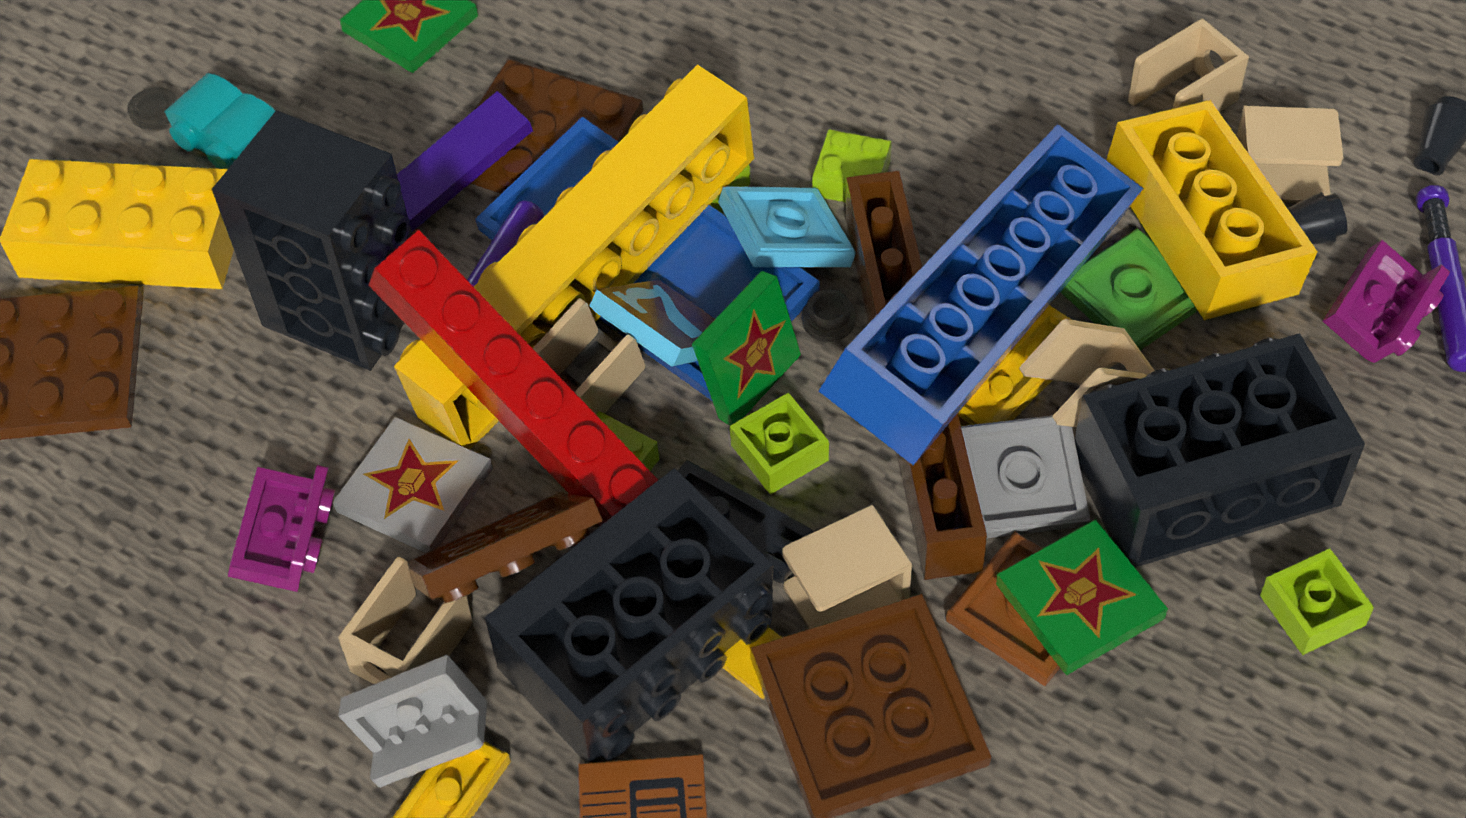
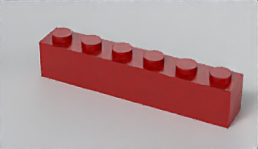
[369,230,658,526]

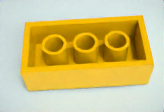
[1106,100,1318,320]
[0,159,234,289]

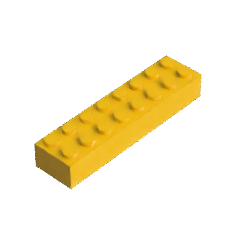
[394,64,754,450]

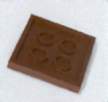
[470,59,643,194]
[0,286,143,440]
[407,492,602,603]
[750,594,992,818]

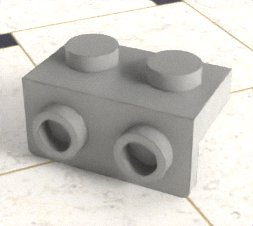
[338,655,487,787]

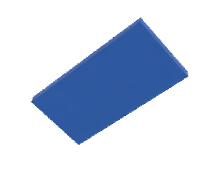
[475,117,820,401]

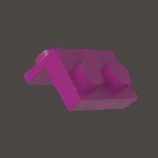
[1322,240,1450,363]
[228,465,335,592]

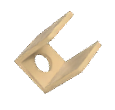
[1128,18,1249,112]
[1236,106,1343,203]
[533,298,645,414]
[1019,319,1155,427]
[782,505,912,629]
[338,557,473,684]

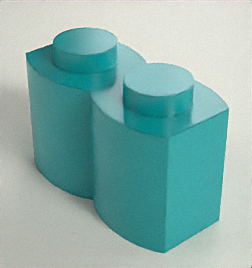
[165,73,276,169]

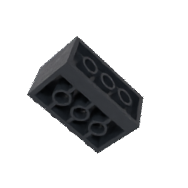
[212,110,413,371]
[1075,333,1365,568]
[484,468,773,764]

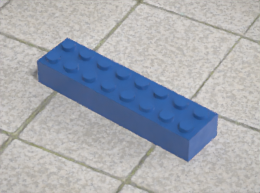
[819,124,1144,465]

